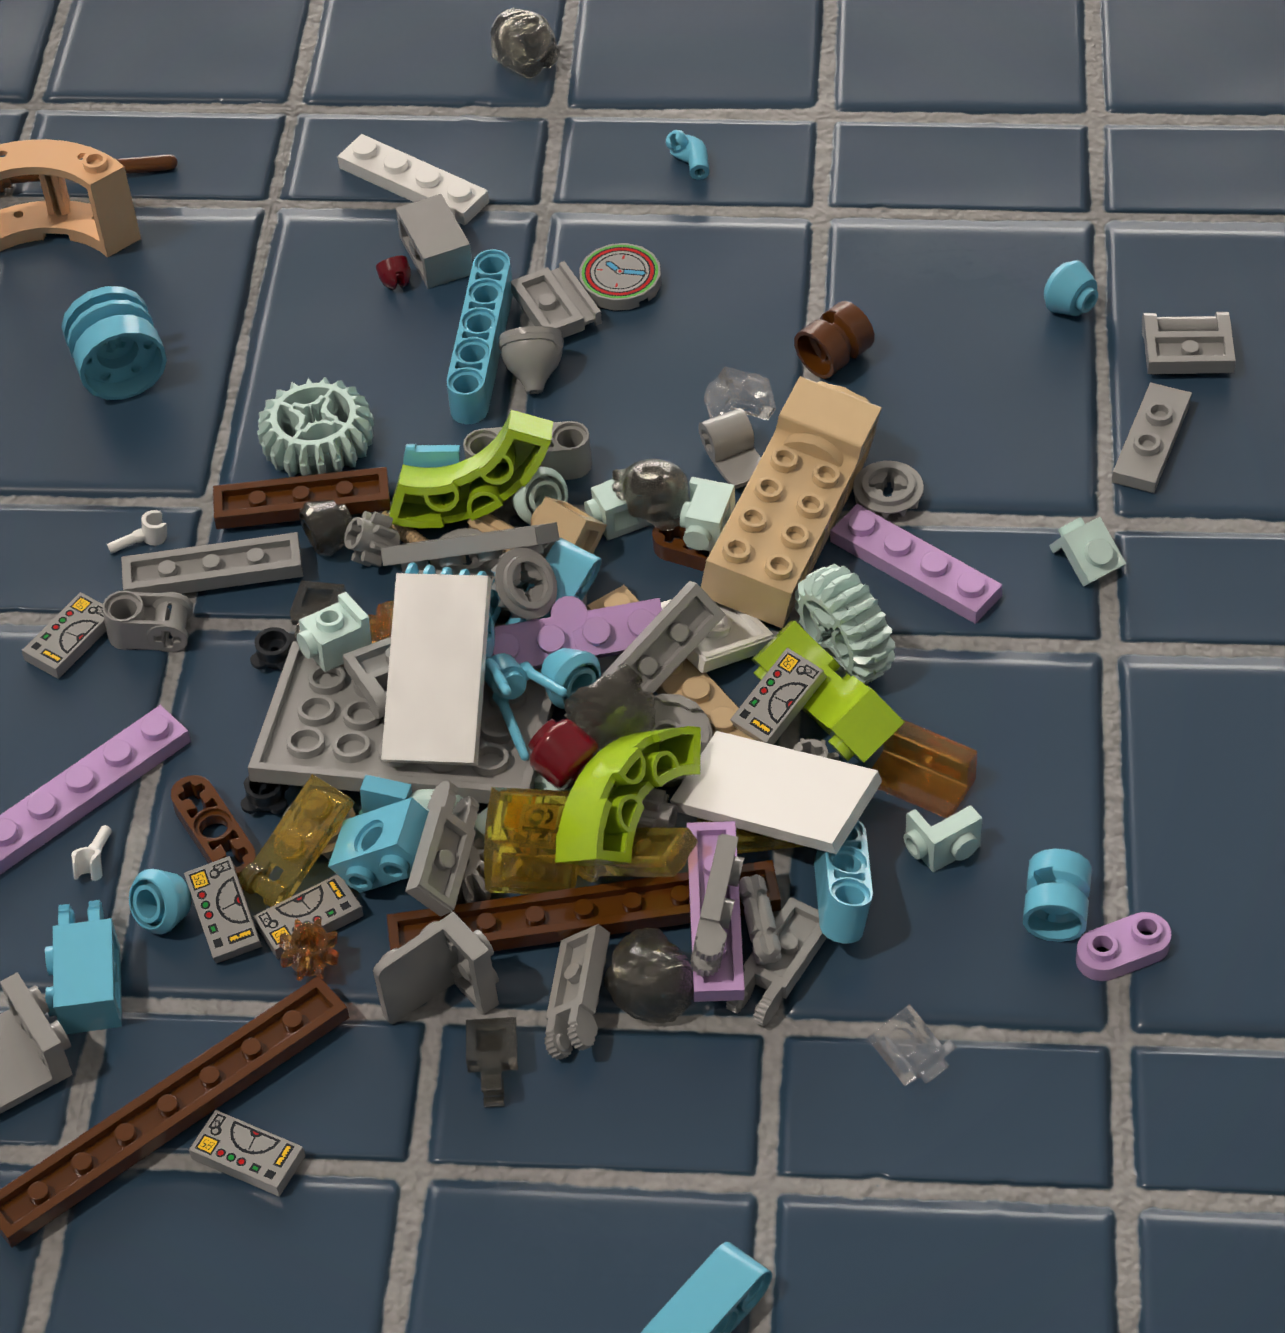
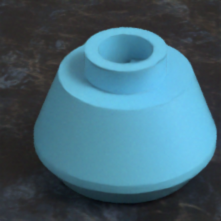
[1044,260,1098,316]
[541,648,601,709]
[129,869,192,934]

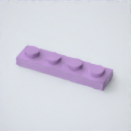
[830,504,1002,624]
[687,821,744,1002]

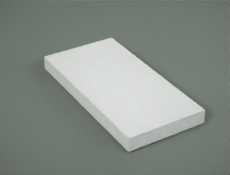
[381,573,492,766]
[670,731,882,854]

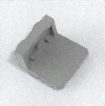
[373,912,499,1024]
[0,972,73,1114]

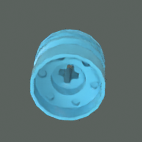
[61,286,167,400]

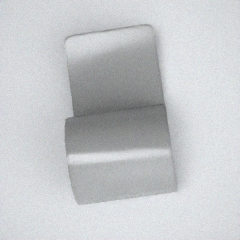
[699,408,761,489]

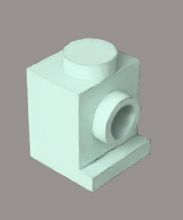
[584,464,656,541]
[680,477,736,551]
[297,592,372,672]

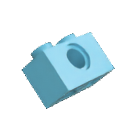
[328,797,429,893]

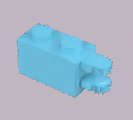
[45,900,122,1034]

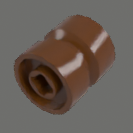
[794,301,875,379]

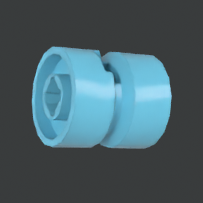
[1023,848,1092,942]

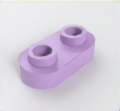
[1076,912,1171,981]

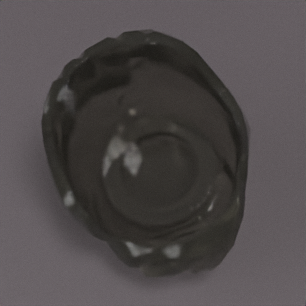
[612,459,690,531]

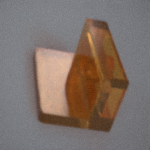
[871,719,977,818]

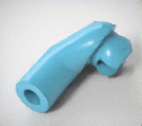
[665,130,710,180]

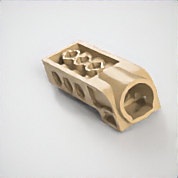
[701,376,882,629]

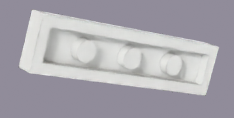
[337,134,489,225]

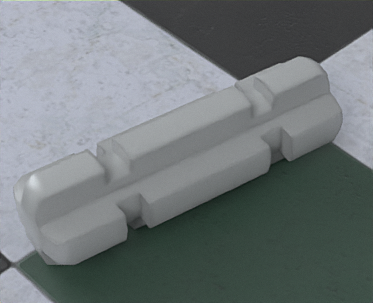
[739,874,781,965]

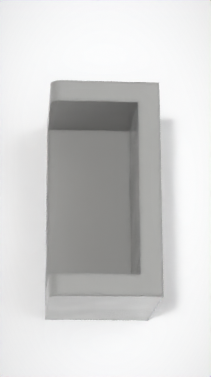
[396,194,473,289]

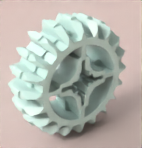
[257,377,374,477]
[795,564,895,684]

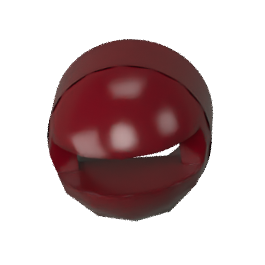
[376,255,411,290]

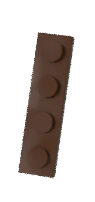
[213,467,391,529]

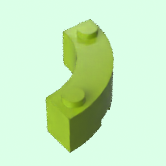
[389,410,553,528]
[751,621,905,762]
[555,726,701,866]

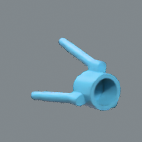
[484,653,568,761]

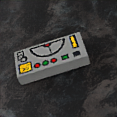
[22,592,107,679]
[730,648,827,745]
[184,856,262,964]
[253,874,363,959]
[189,1110,305,1197]

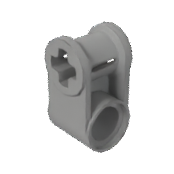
[102,590,193,652]

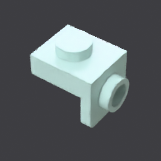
[1049,517,1126,587]
[903,805,982,873]

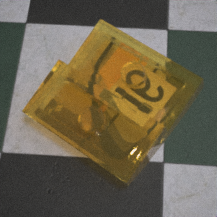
[484,787,580,894]

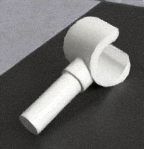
[107,510,167,554]
[71,825,112,881]

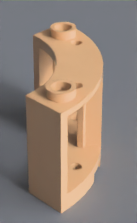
[0,139,141,258]

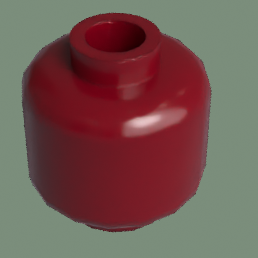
[528,719,599,790]

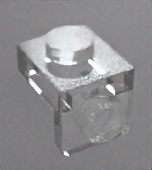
[704,366,776,420]
[867,1004,957,1086]

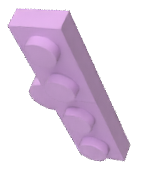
[486,596,662,669]

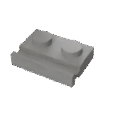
[511,261,602,338]

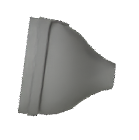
[499,326,564,394]

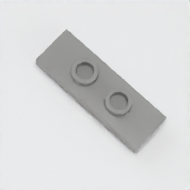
[1112,382,1192,493]

